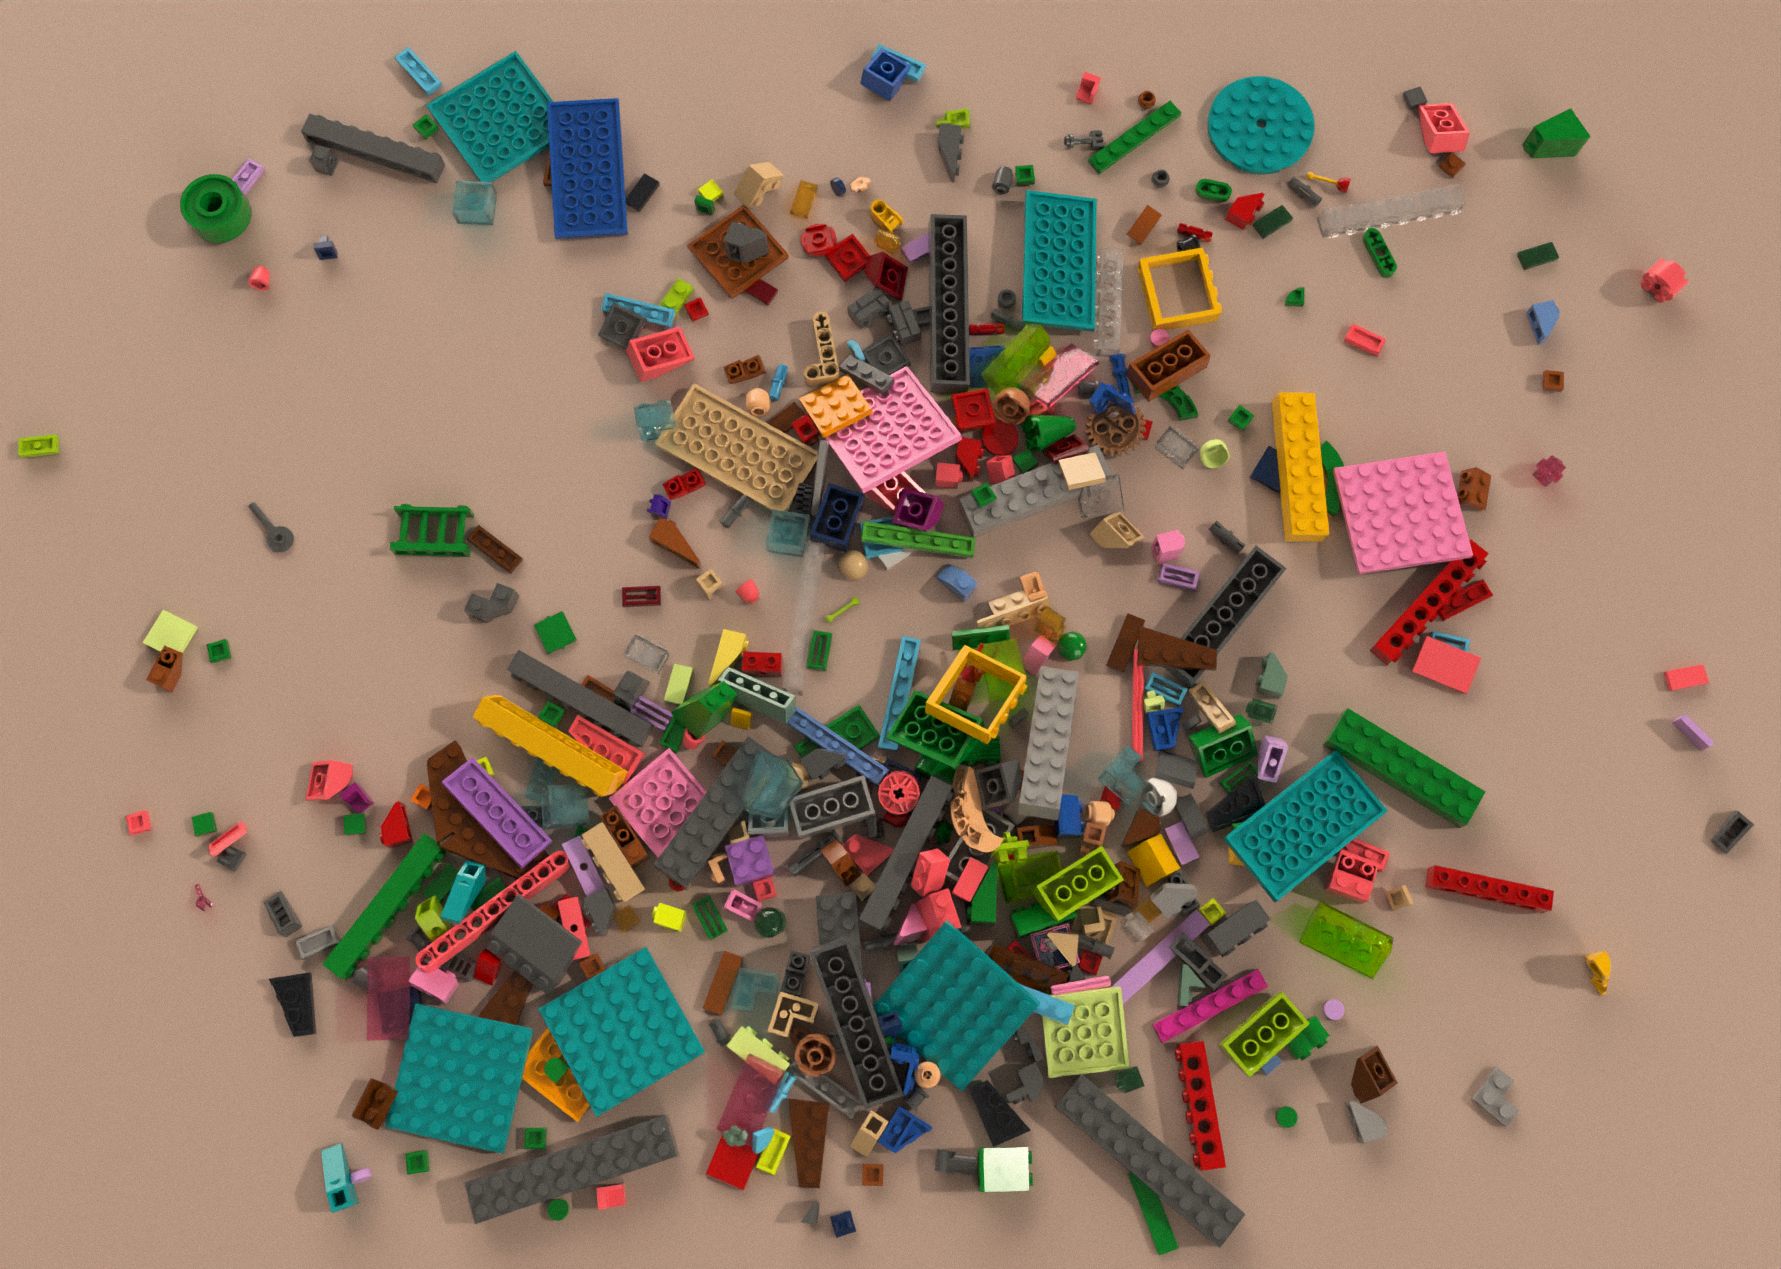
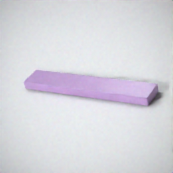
[1111,909,1210,1004]

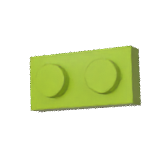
[659,278,694,318]
[18,434,59,458]

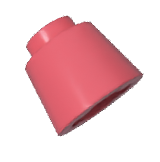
[248,266,270,290]
[735,579,760,604]
[682,728,706,750]

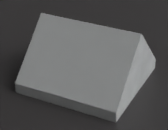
[748,805,790,838]

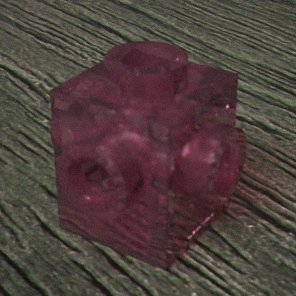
[1532,455,1566,487]

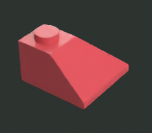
[305,760,353,801]

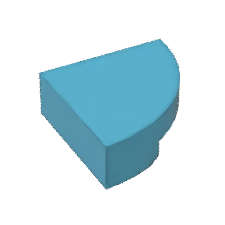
[847,339,865,361]
[752,1127,774,1154]

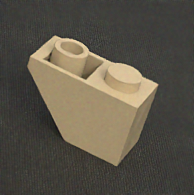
[850,1110,889,1157]

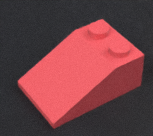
[1418,103,1470,154]
[626,327,695,382]
[857,472,926,515]

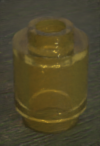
[874,229,902,254]

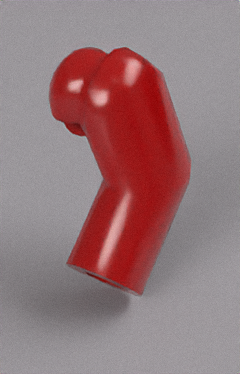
[883,811,912,828]

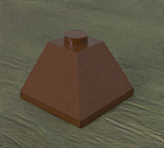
[1351,1046,1398,1104]

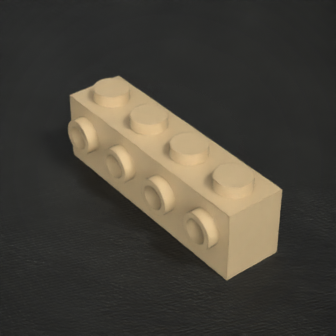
[581,822,646,903]

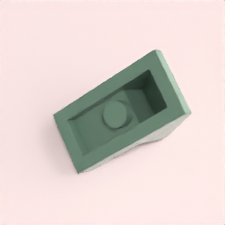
[1177,964,1205,1007]

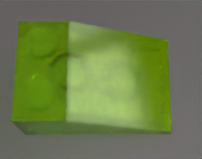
[978,638,1029,702]
[998,850,1062,904]

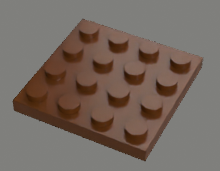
[687,205,789,299]

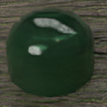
[754,907,787,938]

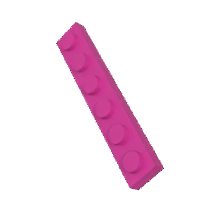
[1152,969,1268,1043]

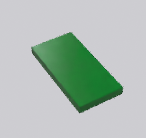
[794,705,880,758]

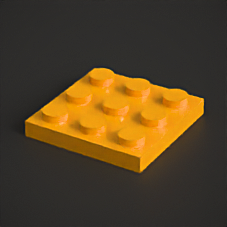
[799,374,873,439]

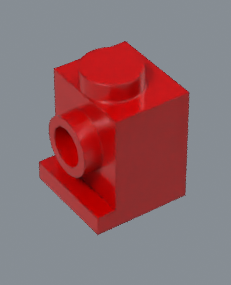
[791,414,821,445]

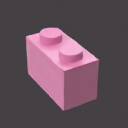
[1151,530,1185,564]
[409,961,459,1005]

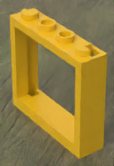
[1137,248,1222,331]
[925,645,1027,744]

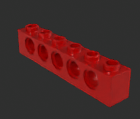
[1425,865,1554,913]
[1175,1041,1226,1171]

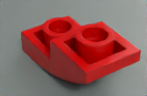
[662,468,707,500]

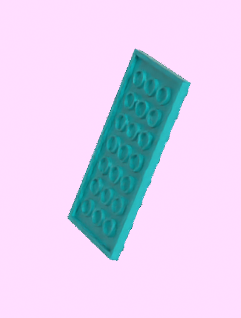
[1022,190,1097,332]
[1223,750,1388,903]

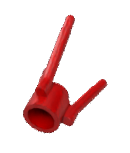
[960,643,1000,683]

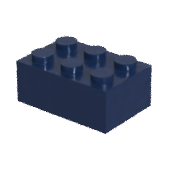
[810,483,865,552]

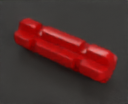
[1177,223,1213,242]
[969,323,1005,335]

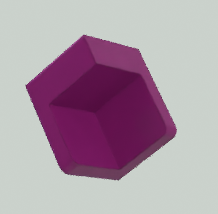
[339,782,374,814]

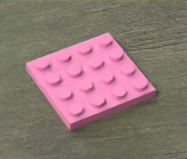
[608,748,707,858]

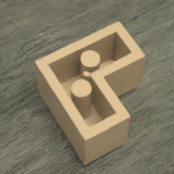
[733,162,784,208]
[768,991,820,1038]

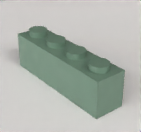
[718,667,796,724]

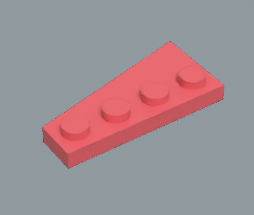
[568,715,645,786]

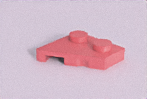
[842,833,894,876]

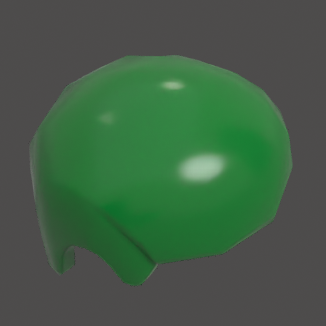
[1057,631,1087,661]

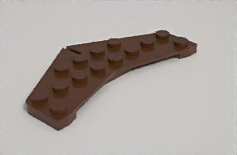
[427,740,549,879]

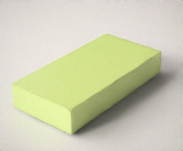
[664,664,693,705]

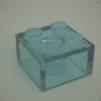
[452,180,497,225]
[766,509,811,557]
[540,784,590,830]

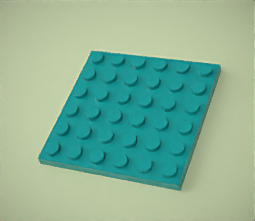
[426,51,554,187]
[874,920,1040,1092]
[538,947,705,1117]
[385,1003,534,1154]

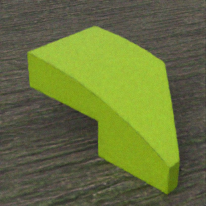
[936,108,971,128]

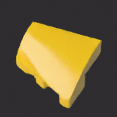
[1584,951,1611,995]

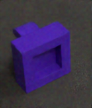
[647,494,671,519]

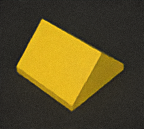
[1126,834,1181,887]

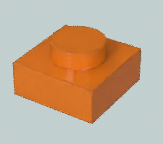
[410,783,432,811]

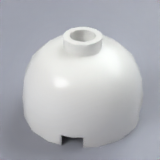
[1139,778,1177,817]

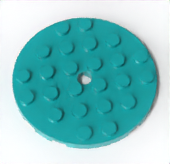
[1207,76,1315,175]

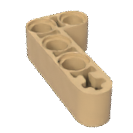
[804,311,839,387]

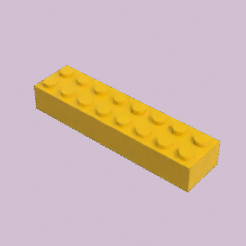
[1272,392,1329,542]
[473,694,628,797]

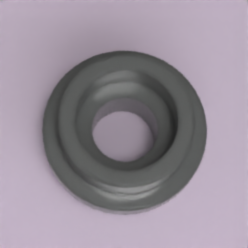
[1152,170,1170,188]

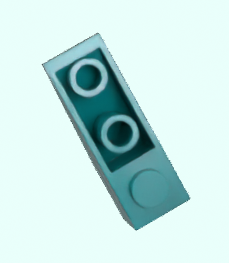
[441,860,486,924]
[321,1143,359,1213]

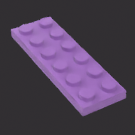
[442,757,552,869]

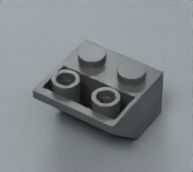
[724,222,769,263]

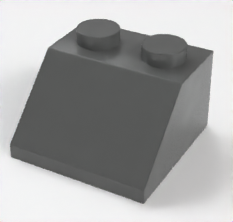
[974,759,1023,809]

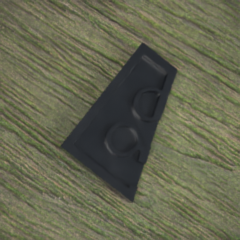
[1205,775,1266,832]
[269,972,316,1037]
[969,1080,1031,1147]

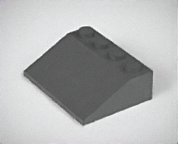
[484,894,582,994]

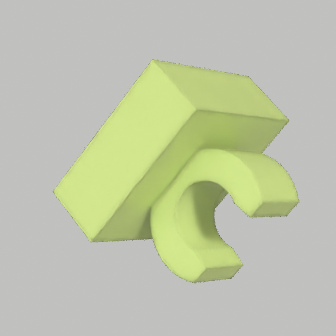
[1143,690,1165,716]

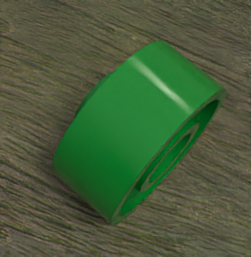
[180,174,252,243]

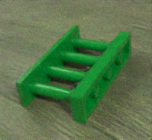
[390,504,474,557]

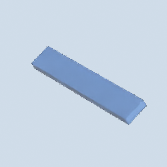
[786,706,889,787]

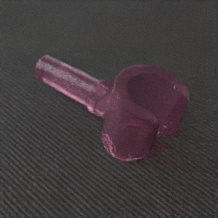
[195,884,213,912]

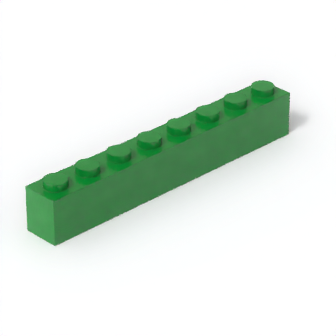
[322,833,446,980]

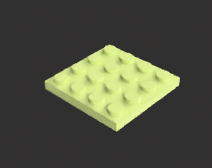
[1041,986,1129,1078]

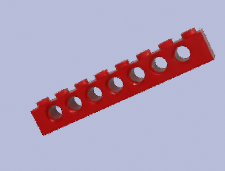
[1369,539,1489,666]

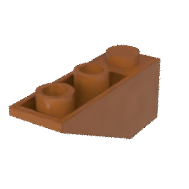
[600,805,650,868]

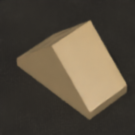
[1047,930,1079,967]

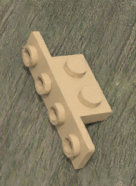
[977,590,1051,628]

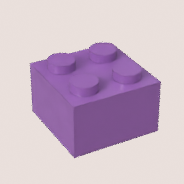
[725,835,775,887]

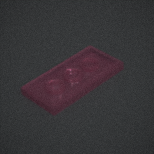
[1021,343,1099,408]
[366,956,410,1041]
[717,1054,786,1147]

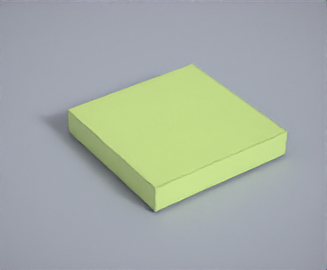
[143,610,198,653]

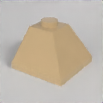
[1090,511,1145,548]

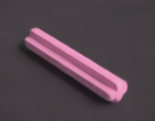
[1051,976,1111,995]

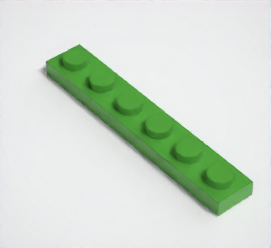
[861,521,975,558]

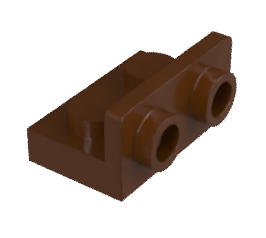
[1106,861,1140,907]
[352,1078,398,1130]

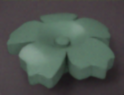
[723,1125,748,1146]

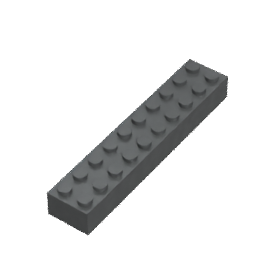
[928,214,970,393]
[1054,1074,1246,1248]
[464,1115,680,1224]

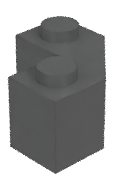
[464,583,519,623]

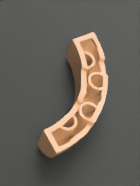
[950,765,1003,852]

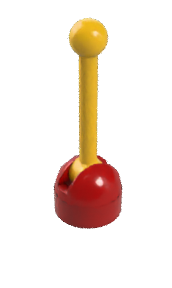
[1307,172,1351,193]

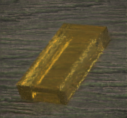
[790,180,818,219]

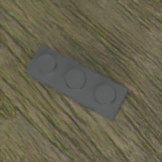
[839,354,895,395]

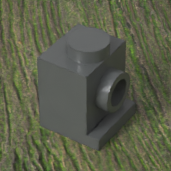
[309,145,339,176]

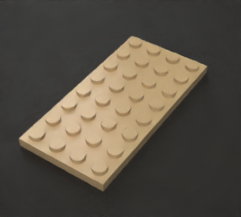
[655,383,818,517]

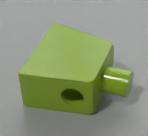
[415,895,452,946]

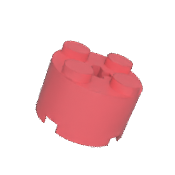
[1641,258,1688,303]

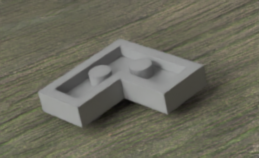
[1472,1067,1519,1127]

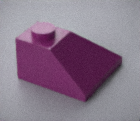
[892,488,945,532]

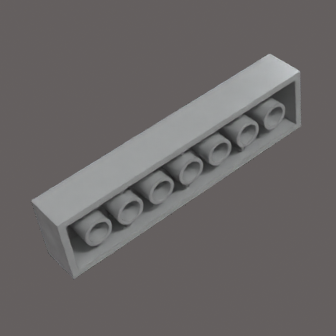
[959,445,1113,538]
[1018,666,1079,820]

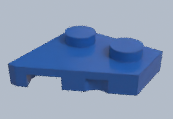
[1146,707,1183,751]
[877,1105,933,1153]

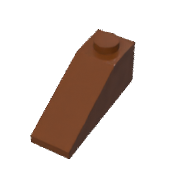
[649,518,701,568]

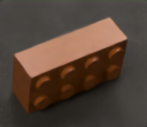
[1126,329,1211,402]

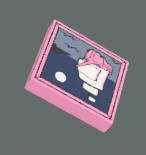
[1029,923,1080,969]

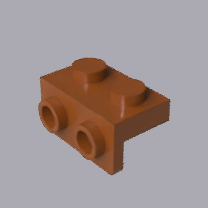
[1457,467,1491,511]

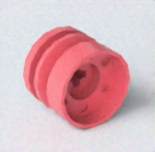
[878,770,921,814]

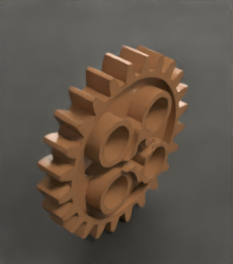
[1085,401,1146,458]

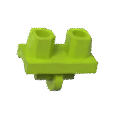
[989,831,1029,866]

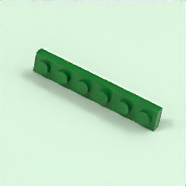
[1088,100,1182,175]

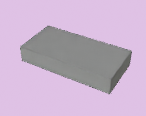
[295,924,340,960]

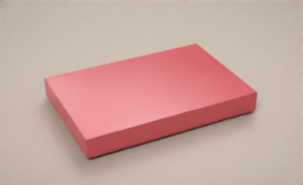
[1411,636,1481,694]

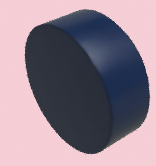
[830,177,846,196]

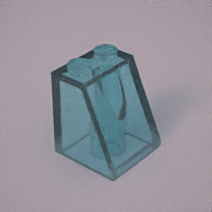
[741,750,804,820]

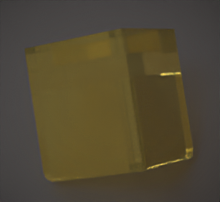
[1131,897,1162,928]

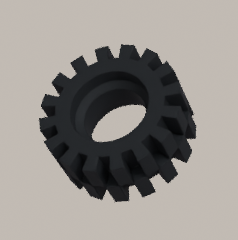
[794,483,814,518]

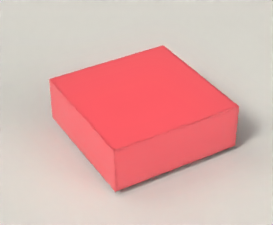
[126,810,152,836]
[752,877,777,902]

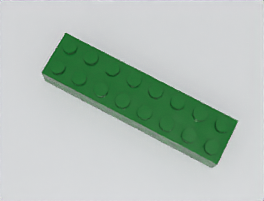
[1323,708,1486,828]

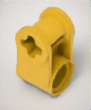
[870,200,903,235]

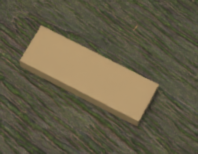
[1187,681,1236,734]

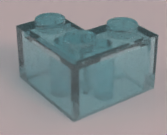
[634,400,677,442]
[1098,744,1146,805]
[732,967,781,1013]

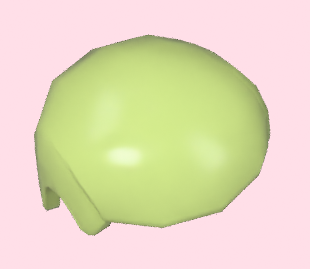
[1200,439,1230,468]

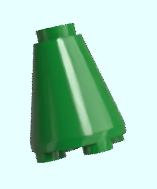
[1021,414,1076,452]

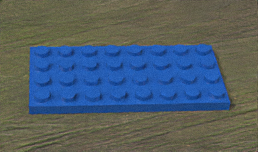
[547,98,628,239]

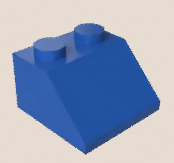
[860,48,911,101]
[1054,794,1084,839]

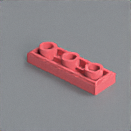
[558,896,591,960]

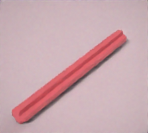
[1132,649,1144,762]

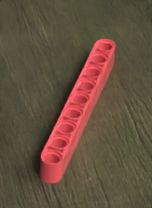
[416,851,571,973]

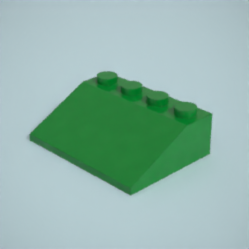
[886,690,986,770]

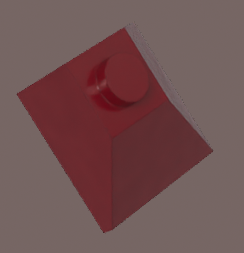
[865,252,908,301]

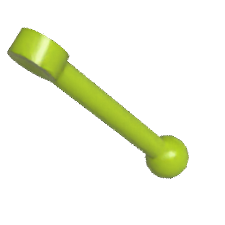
[825,597,859,623]

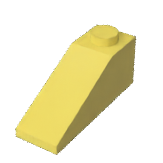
[708,629,749,687]

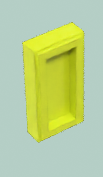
[756,1128,791,1175]

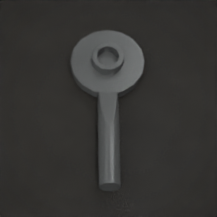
[249,502,294,552]

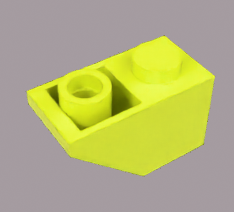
[652,903,687,932]

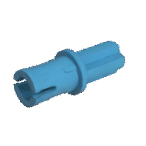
[769,364,788,401]

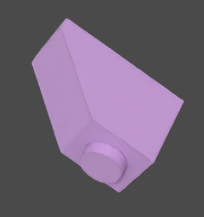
[1257,735,1288,783]

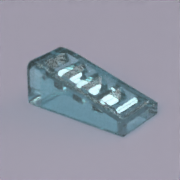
[525,758,557,803]

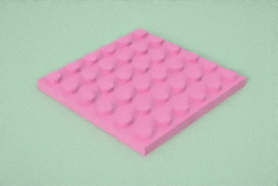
[813,366,962,494]
[1333,451,1473,575]

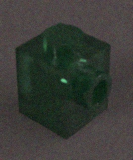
[1246,698,1278,724]
[1114,1066,1145,1093]

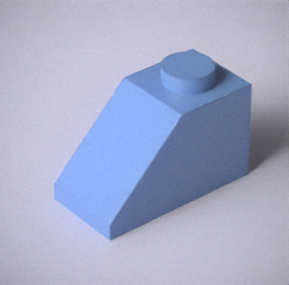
[1526,300,1559,345]
[936,564,978,602]

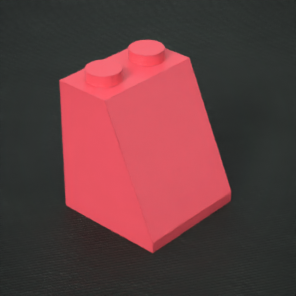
[909,888,961,944]

